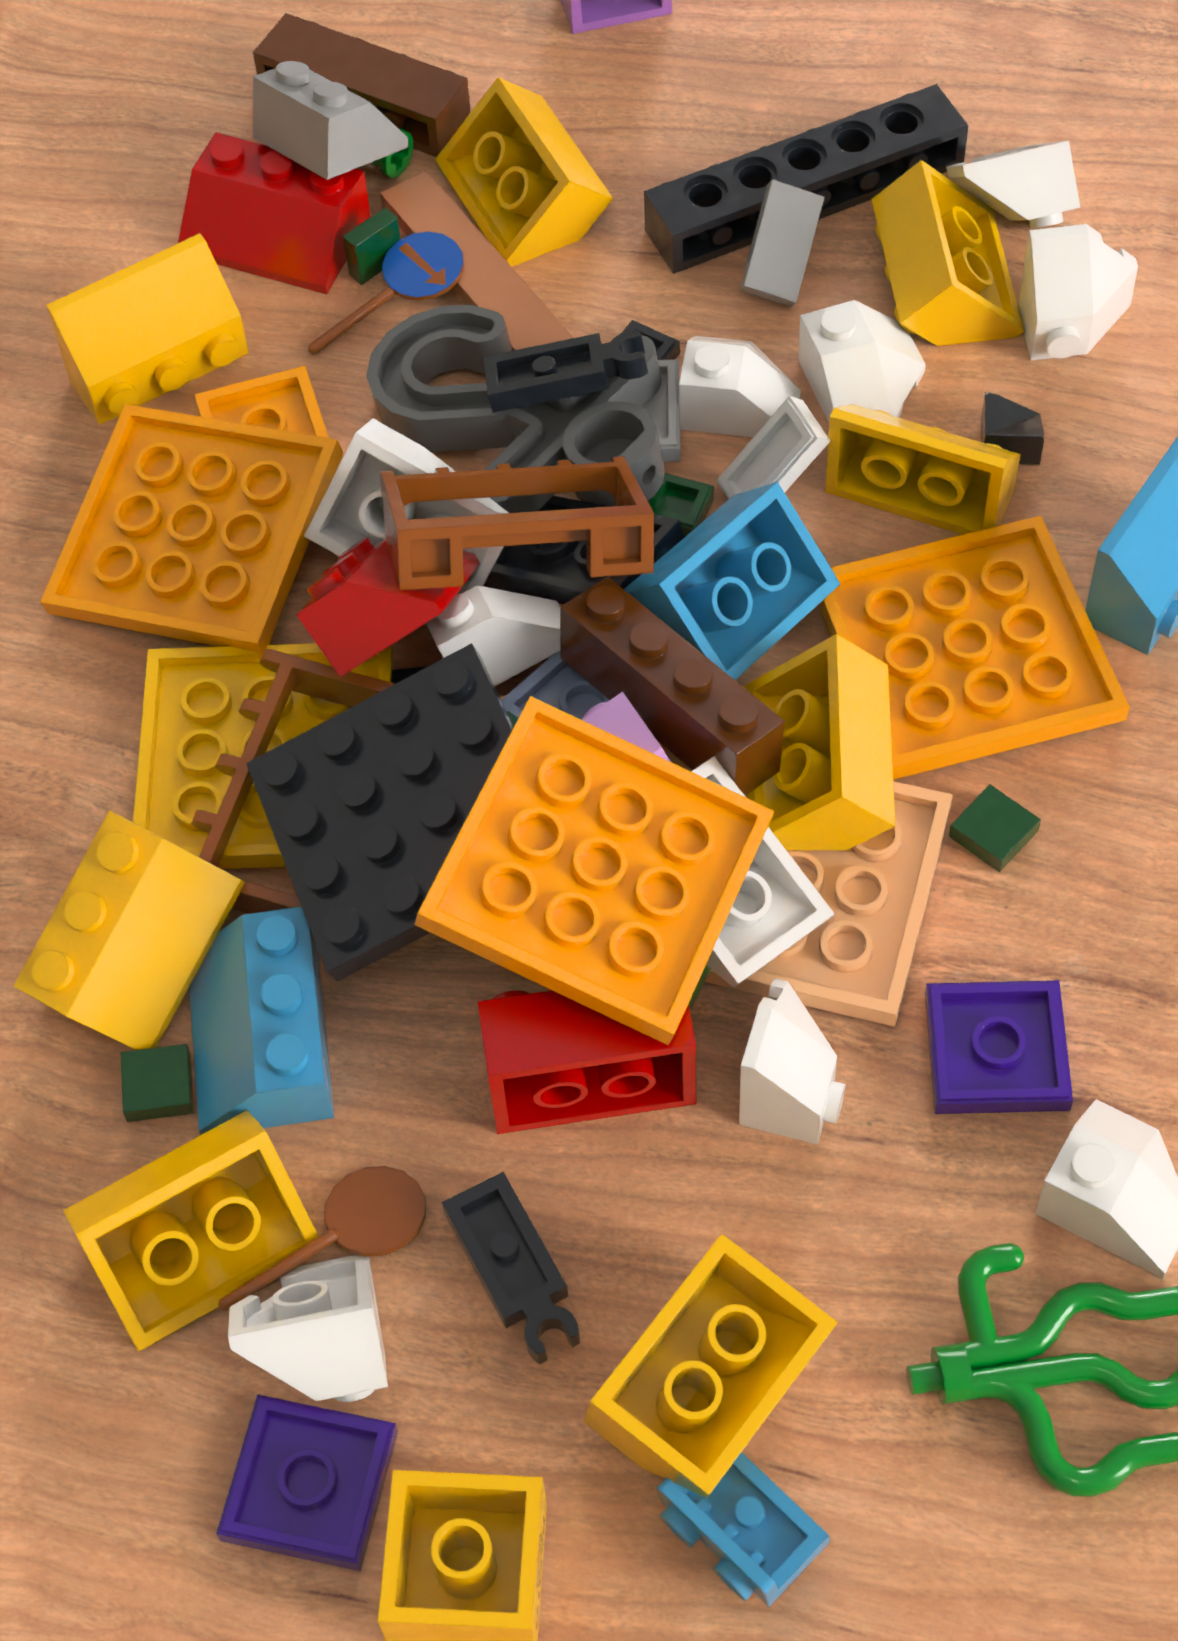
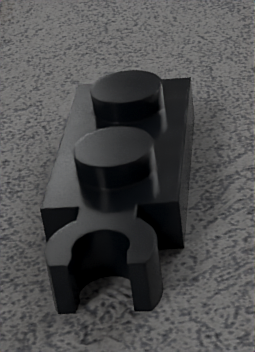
[484,331,649,413]
[442,1172,580,1364]

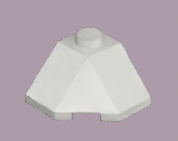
[946,140,1080,229]
[1018,224,1138,360]
[798,300,926,422]
[679,336,801,437]
[426,585,560,686]
[739,978,846,1145]
[1035,1099,1178,1279]
[228,1255,388,1402]

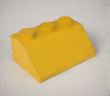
[435,77,613,267]
[872,160,1024,346]
[46,233,249,425]
[825,404,1021,535]
[744,634,895,850]
[13,810,246,1050]
[63,1110,318,1352]
[583,1233,838,1498]

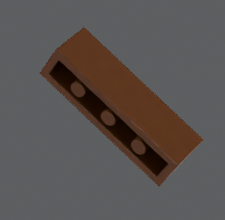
[253,13,471,157]
[560,577,785,796]

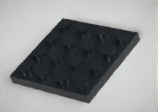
[246,643,513,982]

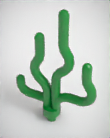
[906,1243,1178,1497]

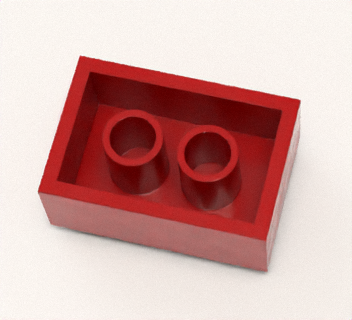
[477,990,697,1134]

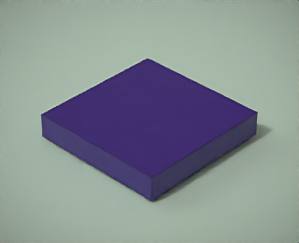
[925,980,1073,1114]
[216,1394,398,1571]

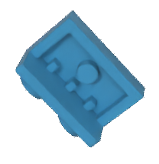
[657,1452,830,1607]

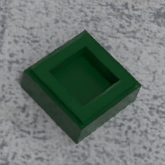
[343,208,401,285]
[648,473,714,537]
[949,784,1041,872]
[121,1044,194,1122]

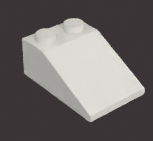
[304,418,508,594]
[691,756,835,988]

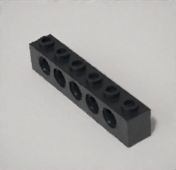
[644,84,969,274]

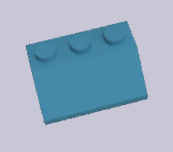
[1085,436,1178,655]
[624,482,840,680]
[189,907,334,1135]

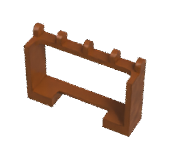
[380,456,654,590]
[191,649,394,914]

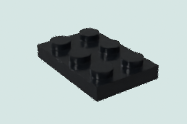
[483,496,685,604]

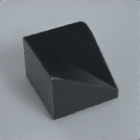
[981,392,1044,464]

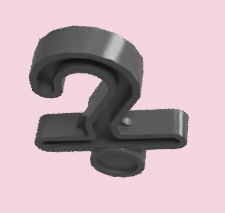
[366,305,665,513]

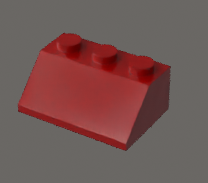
[178,132,371,294]
[296,537,481,677]

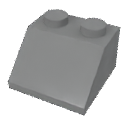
[253,61,408,180]

